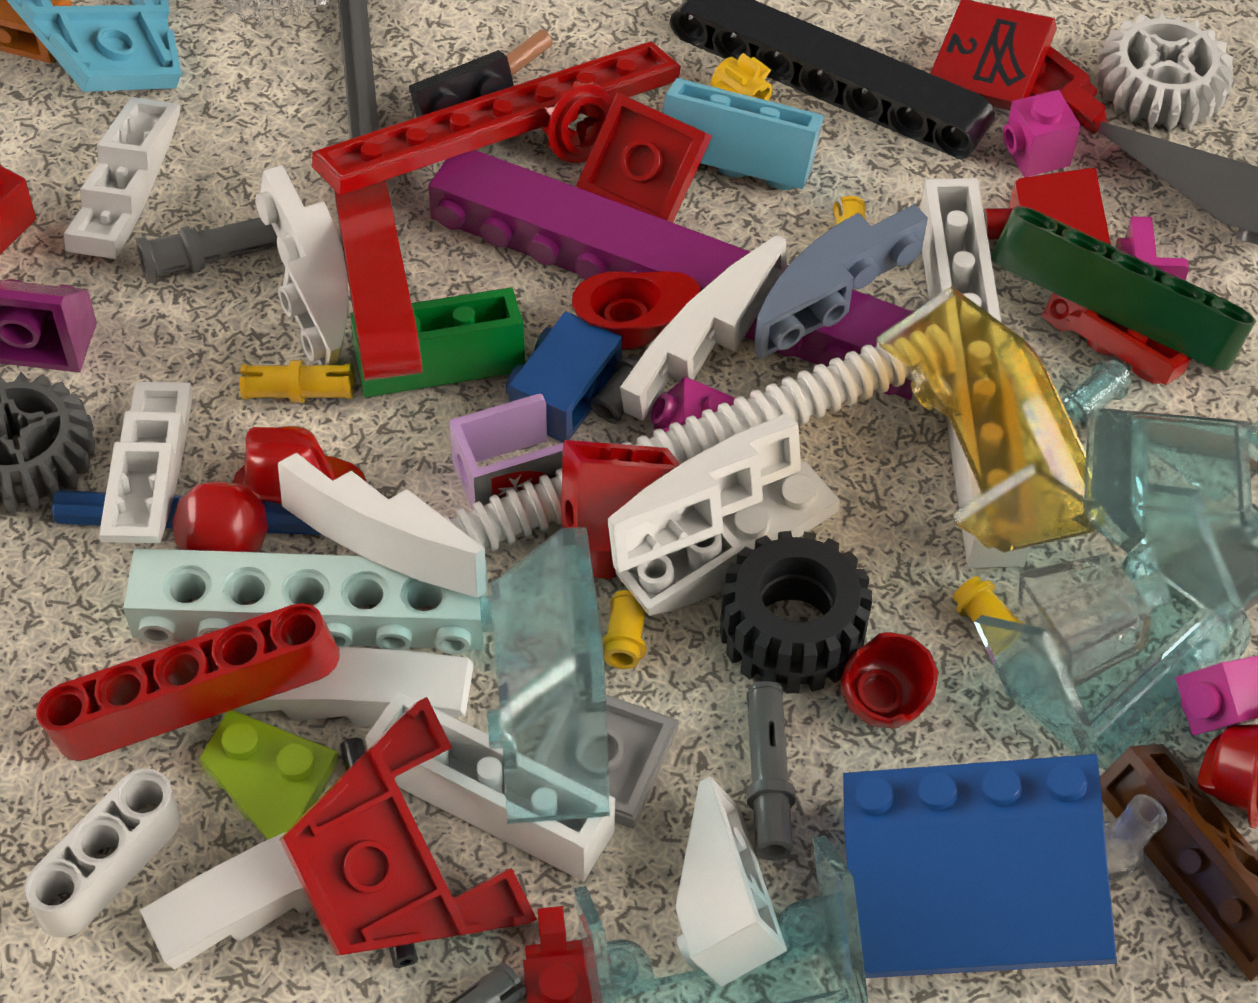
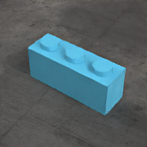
[662,78,824,190]

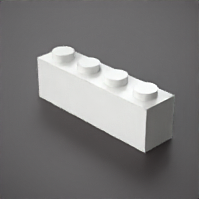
[365,690,615,882]

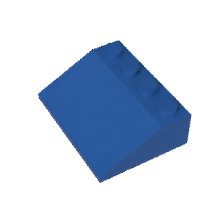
[843,754,1117,978]

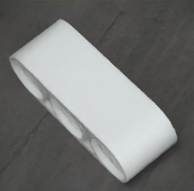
[24,769,180,938]

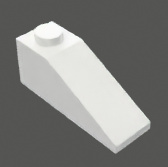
[675,776,787,987]

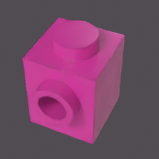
[1003,90,1080,177]
[1175,656,1258,736]

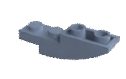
[754,204,928,359]

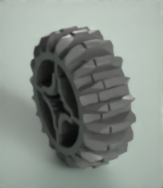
[0,372,95,516]

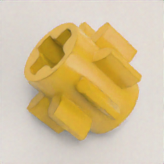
[710,53,772,101]

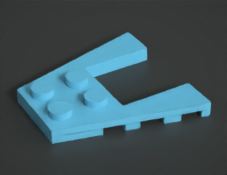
[7,0,181,92]

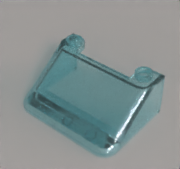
[1083,408,1258,622]

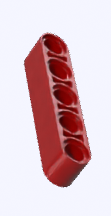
[36,603,340,761]

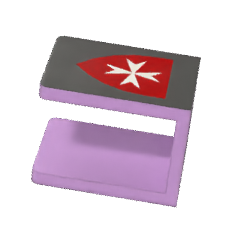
[449,394,564,510]

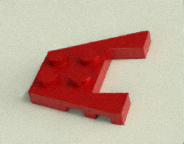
[279,697,537,956]

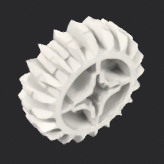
[1097,12,1233,132]

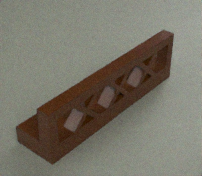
[1100,744,1258,982]

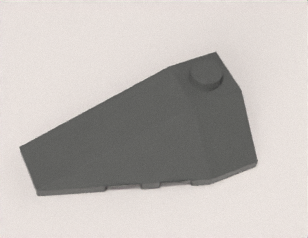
[1099,122,1258,245]

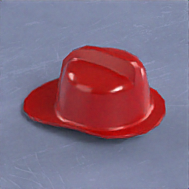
[572,271,701,350]
[232,426,367,504]
[1197,724,1258,829]

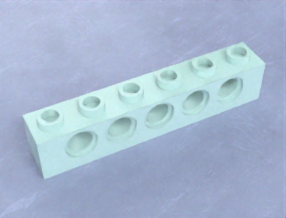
[123,548,488,654]

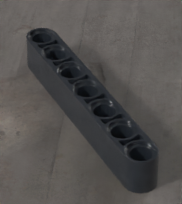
[670,0,995,159]

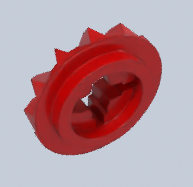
[542,81,613,163]

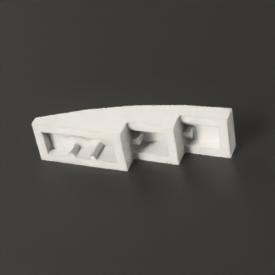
[63,97,180,259]
[620,235,787,421]
[99,382,193,543]
[608,413,801,573]
[278,453,486,598]
[226,647,474,727]
[140,831,313,970]

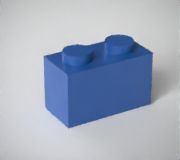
[505,311,622,443]

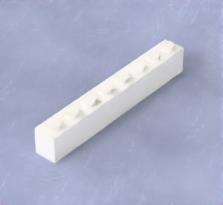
[920,178,1035,568]

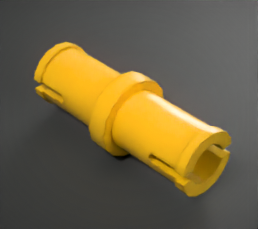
[239,360,355,403]

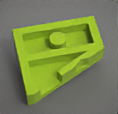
[200,710,339,840]

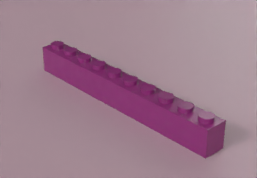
[428,150,941,400]

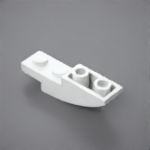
[255,165,348,365]
[615,461,839,616]

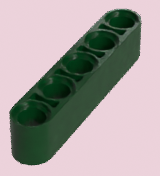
[991,206,1256,370]

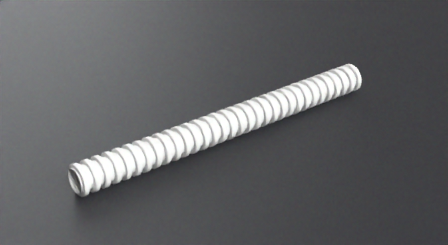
[443,319,953,551]

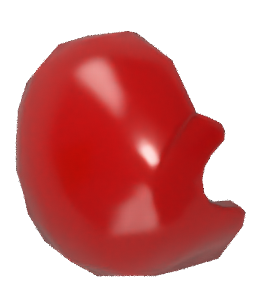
[172,481,268,552]
[840,632,939,729]

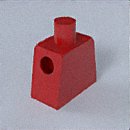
[983,168,1111,245]
[561,440,681,579]

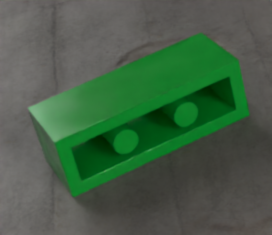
[350,287,525,398]

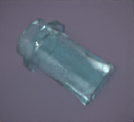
[1061,359,1132,425]

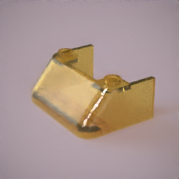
[876,286,1114,553]

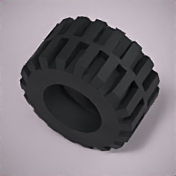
[720,531,872,693]

